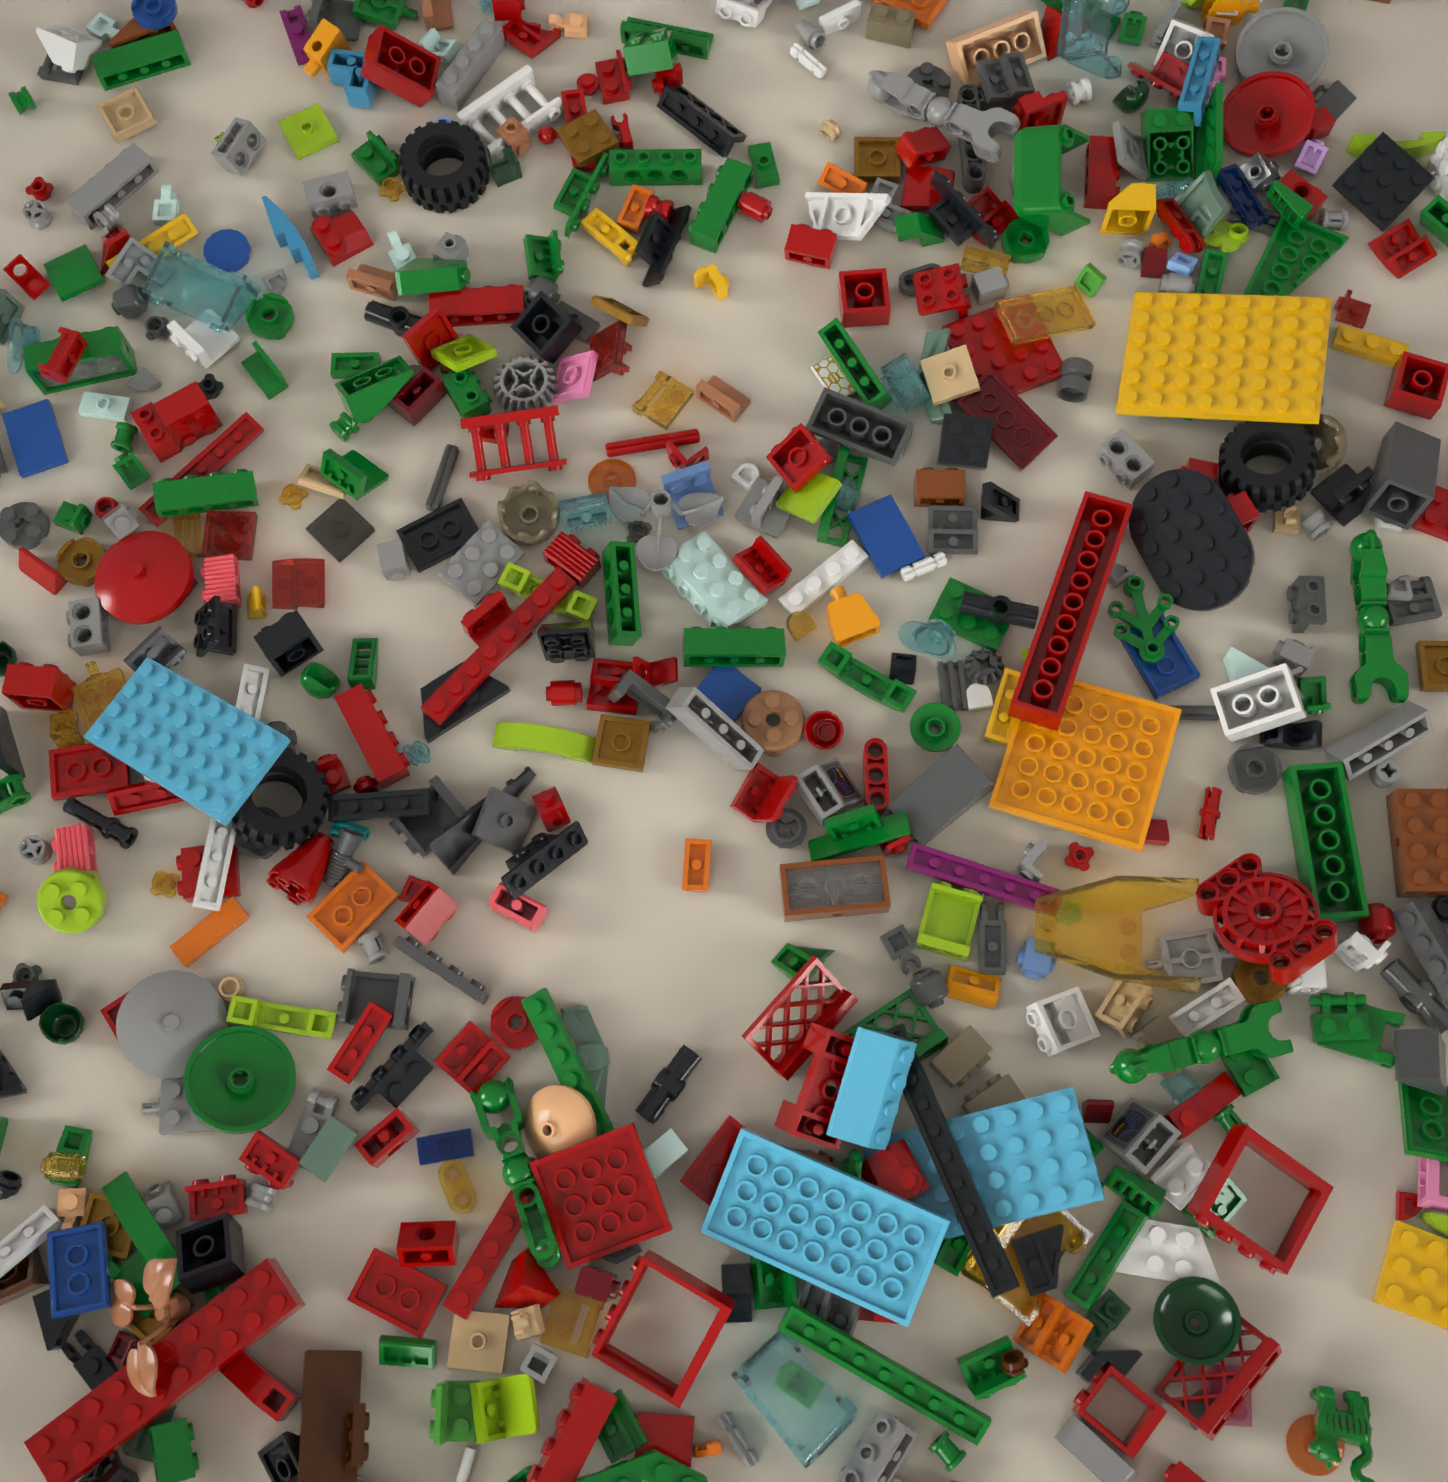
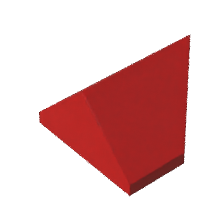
[1040,5,1089,61]
[101,226,130,276]
[494,1247,560,1308]

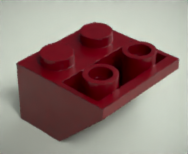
[387,364,447,427]

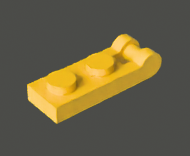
[580,207,638,266]

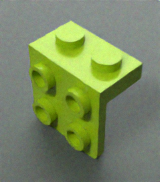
[470,1373,540,1444]

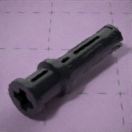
[63,797,138,849]

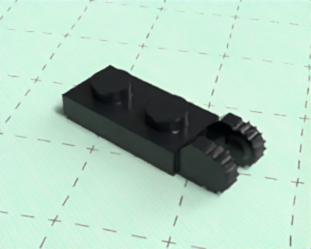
[61,1330,118,1390]

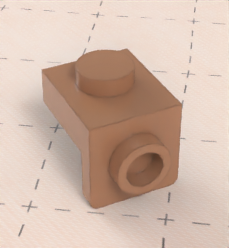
[1205,16,1231,49]
[496,117,531,160]

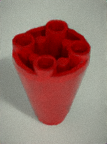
[266,832,335,906]

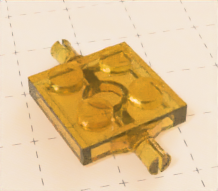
[71,661,127,731]

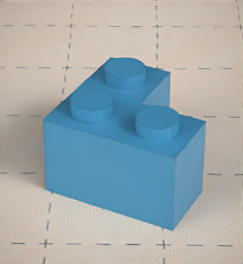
[327,48,378,109]

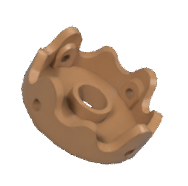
[741,690,805,757]

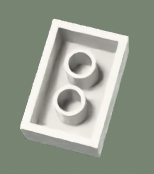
[1210,663,1307,742]

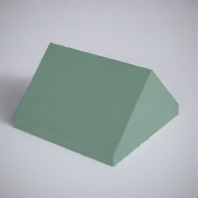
[299,1116,359,1183]

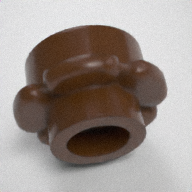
[1000,1349,1028,1376]

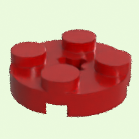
[490,996,539,1051]

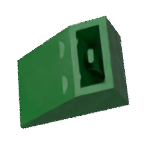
[1141,107,1194,182]

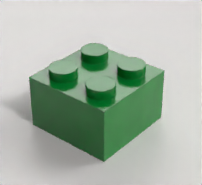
[623,28,678,76]

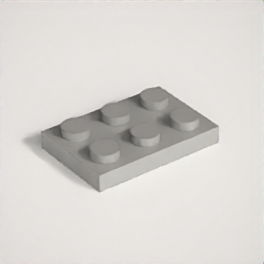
[438,520,525,607]

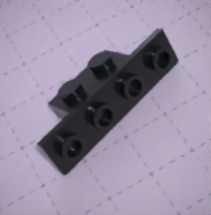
[928,170,998,250]
[634,205,692,287]
[501,821,588,899]
[350,1022,434,1112]

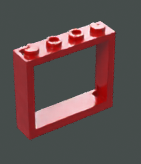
[1186,1124,1334,1275]
[591,1249,737,1408]

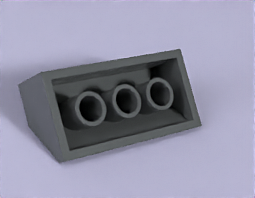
[806,387,914,467]

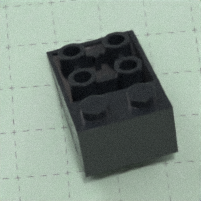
[537,621,596,663]

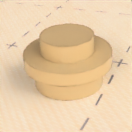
[819,119,841,141]
[218,975,245,1002]

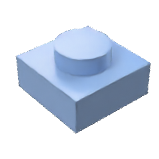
[1166,251,1199,276]

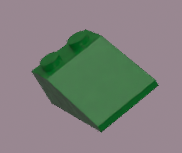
[334,355,414,424]

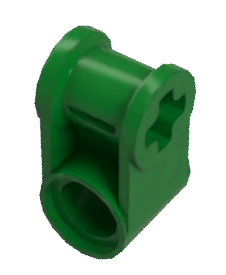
[0,773,32,814]

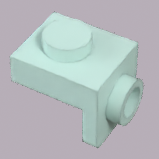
[420,28,461,63]

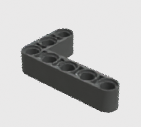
[957,84,1018,194]

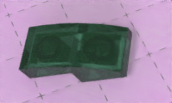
[1083,1289,1131,1353]

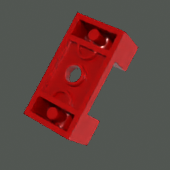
[774,1022,855,1151]

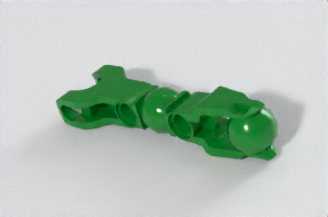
[1349,529,1409,704]
[1109,1000,1294,1084]
[470,1077,562,1269]

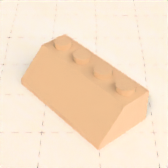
[946,10,1047,85]

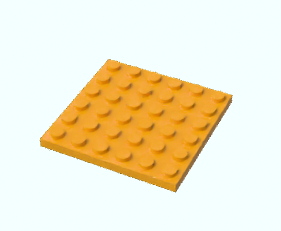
[988,680,1182,853]

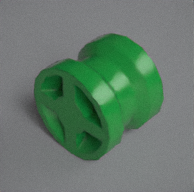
[8,86,37,115]
[329,412,360,443]

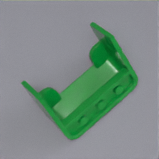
[1014,124,1090,236]

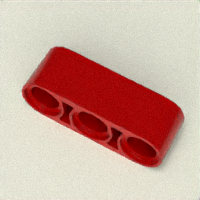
[862,738,889,815]

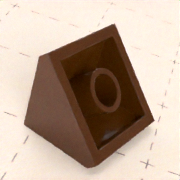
[0,1247,50,1306]

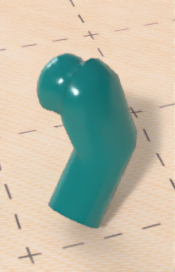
[330,822,370,841]

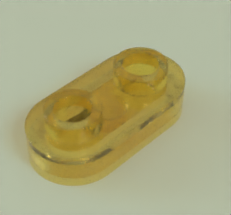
[438,1160,477,1214]

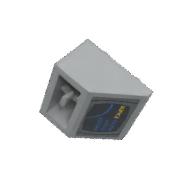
[796,758,865,827]
[1097,1097,1181,1176]

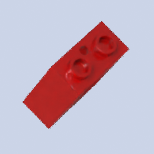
[1072,1363,1167,1459]

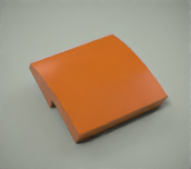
[1012,1292,1094,1374]

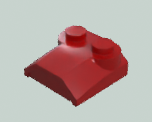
[309,209,374,267]
[861,1139,932,1201]

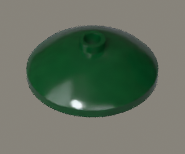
[1153,1277,1241,1366]

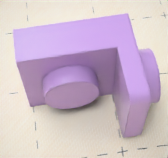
[1293,139,1329,176]

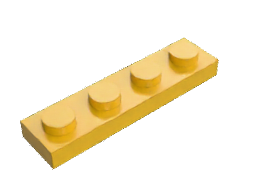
[106,212,198,268]

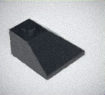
[257,1431,300,1482]

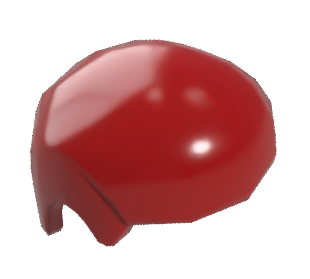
[804,710,844,750]

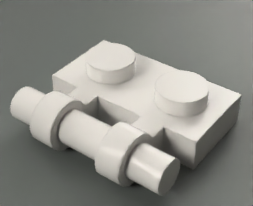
[1427,137,1448,198]

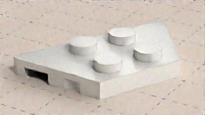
[805,192,891,241]
[1115,1219,1221,1286]

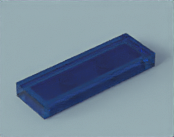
[1216,163,1270,230]

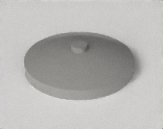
[1234,7,1330,88]
[116,970,228,1079]

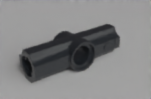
[364,300,422,337]
[960,591,1039,629]
[635,1044,702,1125]

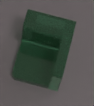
[489,146,523,187]

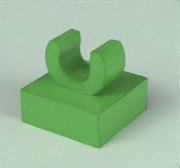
[1074,263,1107,298]

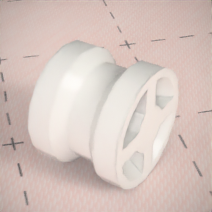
[1066,77,1092,105]

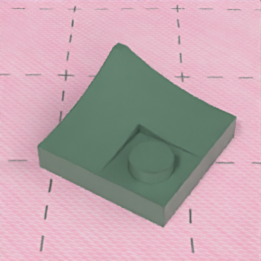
[1177,170,1229,240]

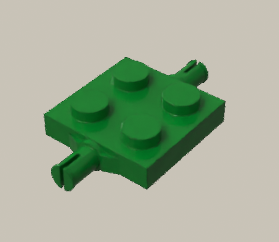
[352,0,418,31]

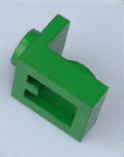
[1117,11,1147,47]
[112,452,151,490]
[52,501,93,535]

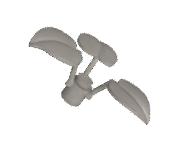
[609,486,723,572]

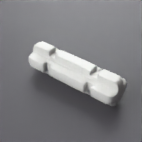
[790,43,827,79]
[900,552,947,582]

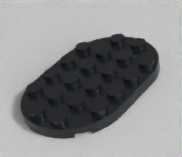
[1129,469,1255,612]

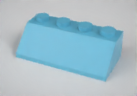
[826,1027,917,1150]

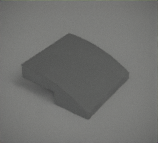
[975,53,1035,104]
[928,505,978,555]
[799,1281,862,1336]

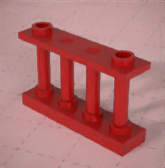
[460,405,567,481]

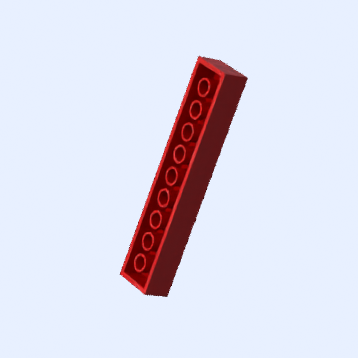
[1008,491,1133,731]
[24,1258,306,1482]

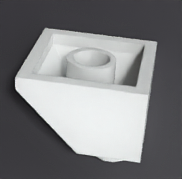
[1153,18,1215,66]
[36,24,102,73]

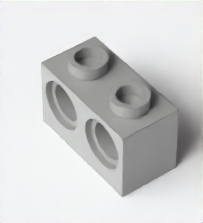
[211,117,266,176]
[1096,428,1156,489]
[66,597,110,656]

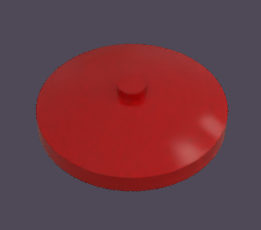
[1223,71,1315,159]
[94,531,194,625]

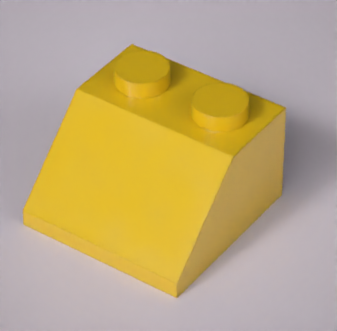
[1099,182,1156,235]

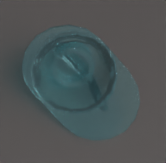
[7,316,41,374]
[898,619,956,659]

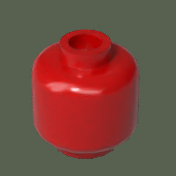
[1358,903,1396,944]

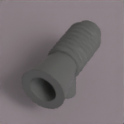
[323,827,365,887]

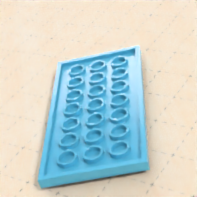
[83,657,291,826]
[862,1087,1106,1240]
[700,1127,951,1327]

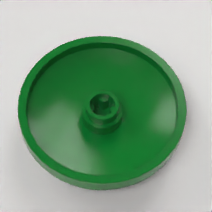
[184,1025,296,1134]

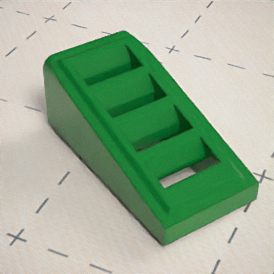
[1266,179,1313,230]
[347,638,379,690]
[1104,1164,1166,1219]

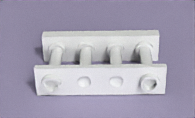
[456,64,563,163]

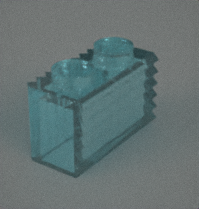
[880,353,931,413]
[558,492,613,533]

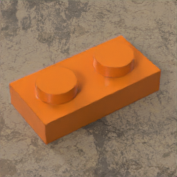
[818,162,869,193]
[616,184,654,234]
[682,838,712,893]

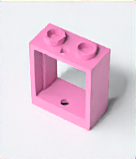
[1417,1157,1448,1213]

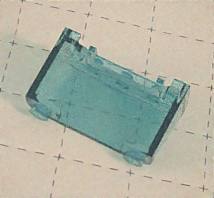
[1057,0,1130,79]
[141,241,261,334]
[731,1330,857,1469]

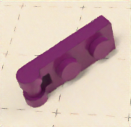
[279,5,311,66]

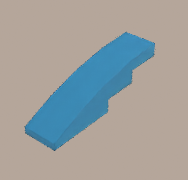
[262,196,320,279]

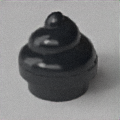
[0,1170,22,1200]

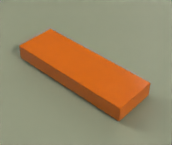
[169,896,250,968]

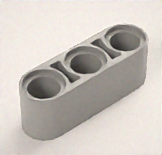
[1055,1414,1137,1482]

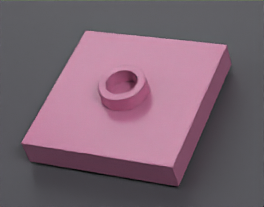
[551,350,599,404]

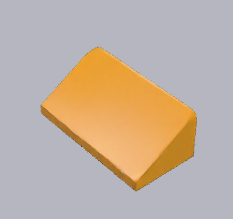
[946,964,1002,1009]

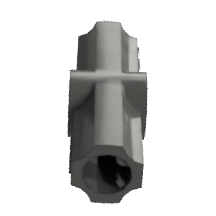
[1380,958,1448,1034]

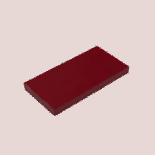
[955,368,1058,471]

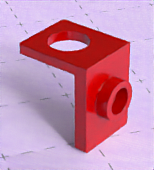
[3,254,51,300]
[665,439,709,469]
[633,656,678,687]
[879,835,912,857]

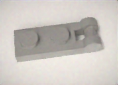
[288,1088,339,1170]

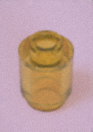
[41,1152,86,1181]

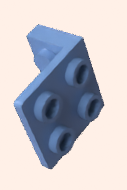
[661,461,724,530]

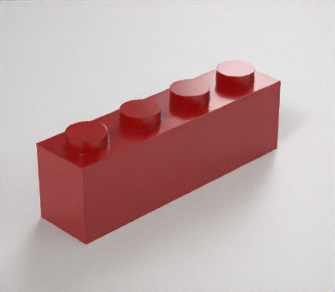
[429,284,526,327]
[334,683,411,789]
[527,1377,617,1482]

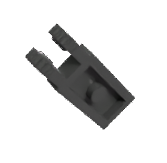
[978,901,1006,975]

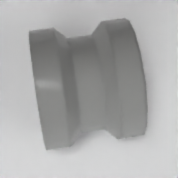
[23,200,52,230]
[93,203,123,234]
[1117,238,1144,268]
[1301,510,1334,541]
[1369,758,1402,788]
[19,835,52,865]
[245,1182,279,1212]

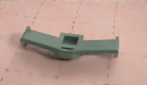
[917,328,953,425]
[560,1005,610,1108]

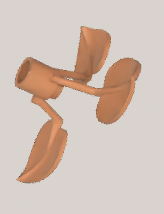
[109,1258,190,1397]

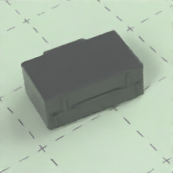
[1313,80,1357,120]

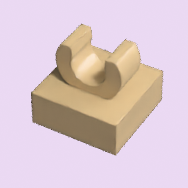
[1273,506,1300,535]
[510,1304,545,1340]

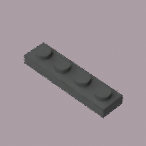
[393,936,489,1005]

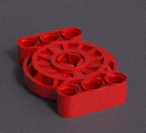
[1195,853,1338,985]

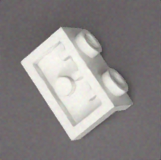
[1334,931,1391,972]
[1150,1141,1211,1211]

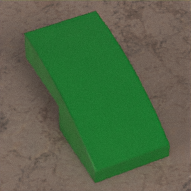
[49,1125,93,1188]

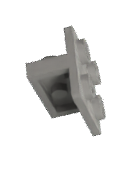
[735,475,792,539]

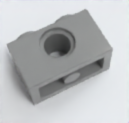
[303,171,358,218]

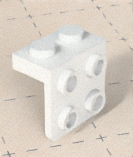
[167,310,239,369]

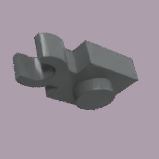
[879,924,922,975]

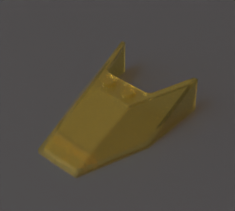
[1035,876,1201,994]

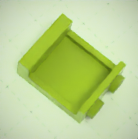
[915,881,983,961]

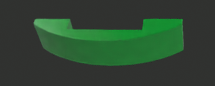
[818,641,917,713]
[102,1171,177,1265]

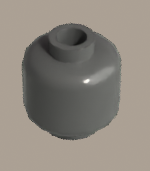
[524,275,561,304]
[111,284,149,319]
[910,967,949,1009]

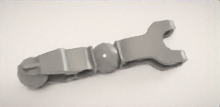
[868,70,1020,163]

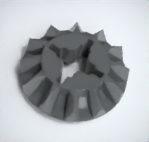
[964,648,1005,685]
[766,808,807,849]

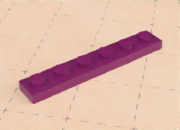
[905,842,1064,918]

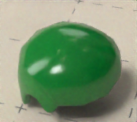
[300,662,341,699]

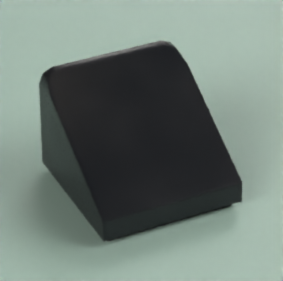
[889,653,917,685]

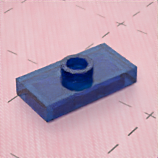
[416,1128,475,1166]

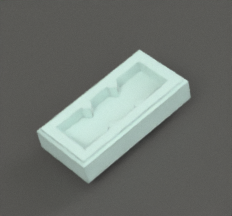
[78,391,133,423]

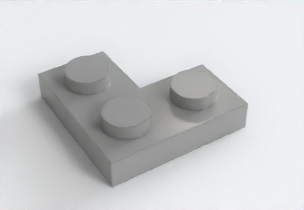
[870,177,912,233]
[104,237,172,287]

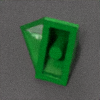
[771,942,835,989]

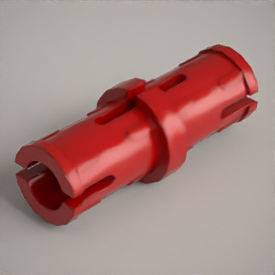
[1198,787,1222,841]

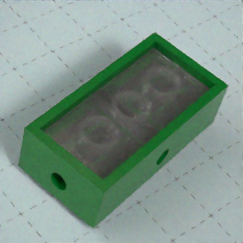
[22,326,137,395]

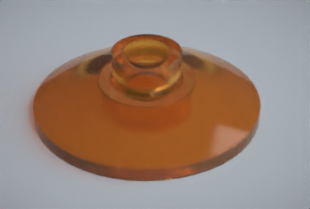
[588,459,636,504]
[1286,1414,1344,1476]

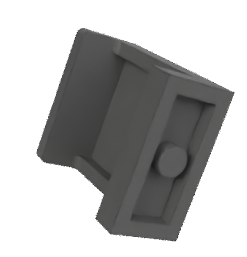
[607,670,677,733]
[389,775,466,858]
[337,968,416,1031]

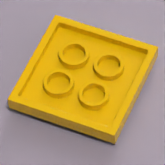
[1372,1220,1448,1331]

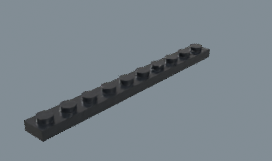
[884,1023,1020,1298]

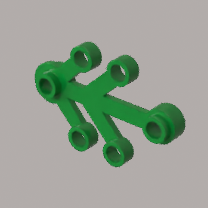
[1108,576,1180,663]

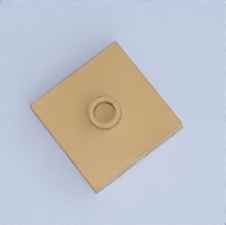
[96,86,158,143]
[920,344,980,406]
[446,1310,511,1374]

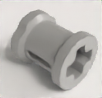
[1318,208,1348,230]
[358,930,390,965]

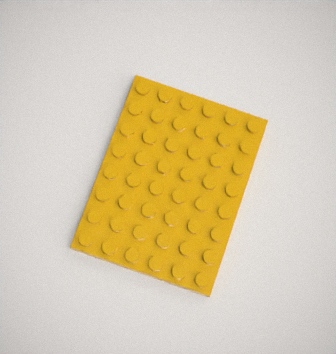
[1116,292,1332,425]

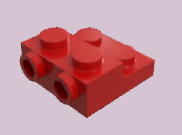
[1012,90,1068,131]
[766,423,833,493]
[176,844,241,903]

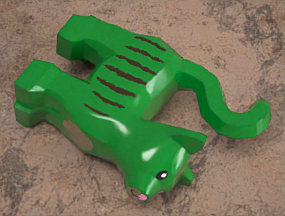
[1307,1385,1374,1482]

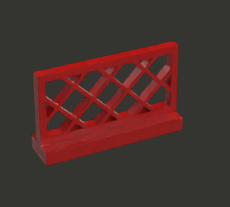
[742,956,858,1081]
[1154,1317,1282,1442]

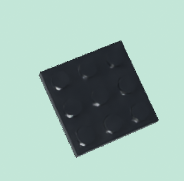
[1332,132,1435,232]

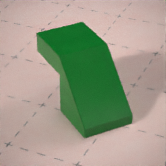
[894,212,945,247]

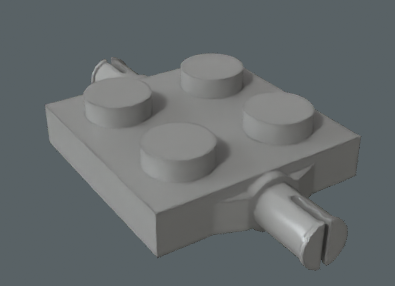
[1145,928,1236,990]
[141,1078,216,1135]

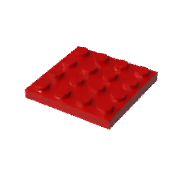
[941,294,1063,395]
[529,1122,673,1270]

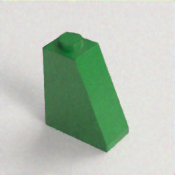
[395,258,470,295]

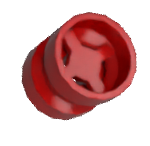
[644,195,674,222]

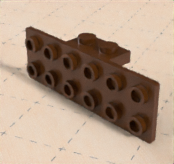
[298,1350,370,1482]

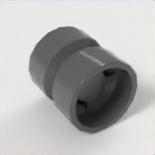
[1056,357,1094,403]

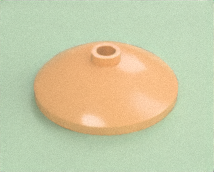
[524,1084,597,1158]

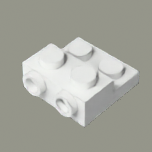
[715,0,773,28]
[1026,986,1101,1057]

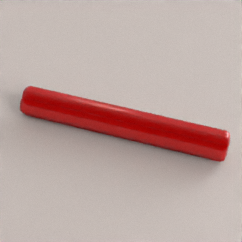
[605,429,700,457]

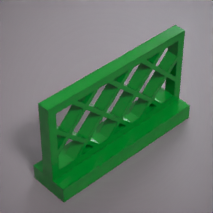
[1194,83,1223,190]
[843,988,948,1062]

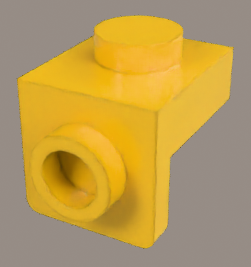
[693,263,729,301]

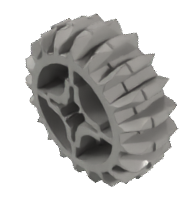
[493,354,557,412]

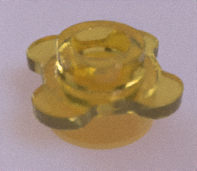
[379,177,406,202]
[279,483,308,510]
[150,871,180,898]

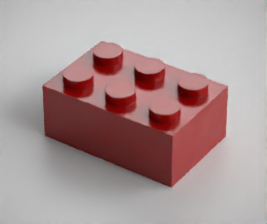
[360,25,441,108]

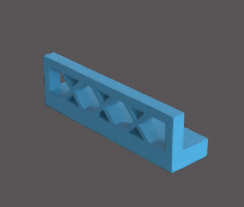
[1178,36,1221,127]

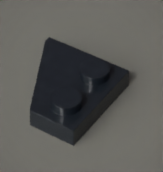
[1010,1224,1064,1297]

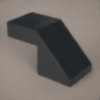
[1259,720,1322,750]
[1075,1349,1143,1382]

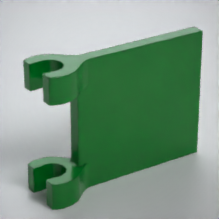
[1317,994,1405,1069]
[108,1249,182,1319]

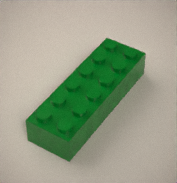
[1282,762,1369,923]

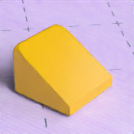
[247,586,267,620]

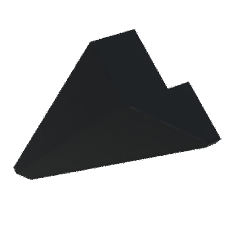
[425,766,536,875]

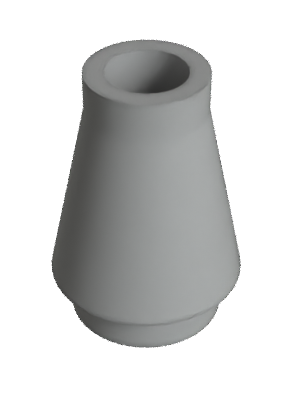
[795,19,827,50]

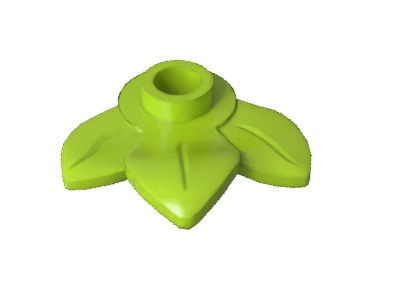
[1203,221,1250,252]

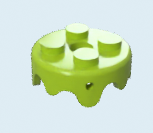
[37,866,108,934]

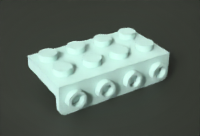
[661,531,768,628]

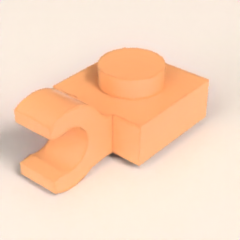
[549,13,588,38]
[57,1188,90,1230]

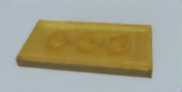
[994,285,1096,345]

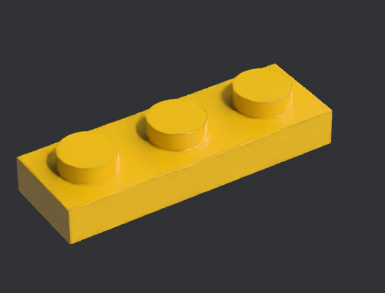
[1331,323,1409,367]
[983,668,1021,746]

